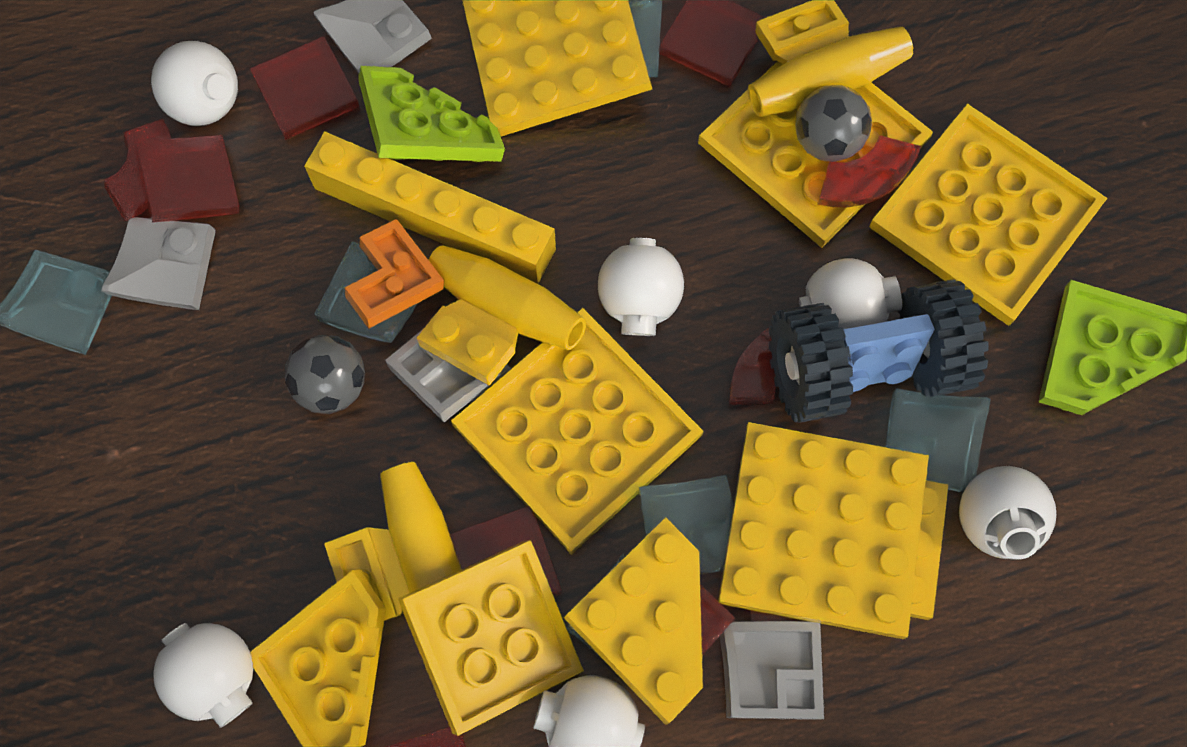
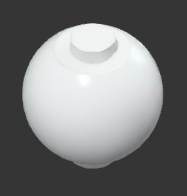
[151,41,238,126]
[598,238,684,336]
[799,258,902,329]
[959,466,1056,559]
[154,623,253,728]
[534,675,645,747]

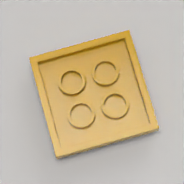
[398,540,583,736]

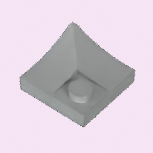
[314,0,432,74]
[101,217,216,310]
[385,330,511,422]
[718,621,824,720]

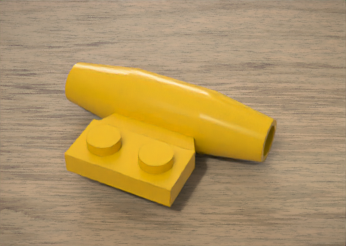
[748,0,913,117]
[417,245,586,386]
[324,462,462,621]

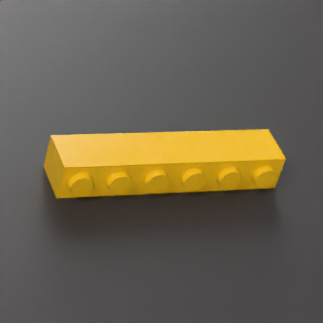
[304,131,556,284]

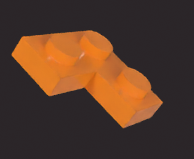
[345,219,444,329]

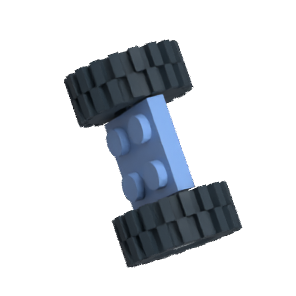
[769,279,989,423]

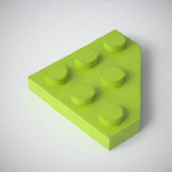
[358,66,505,162]
[1039,280,1187,415]

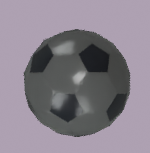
[795,85,872,162]
[285,335,365,414]

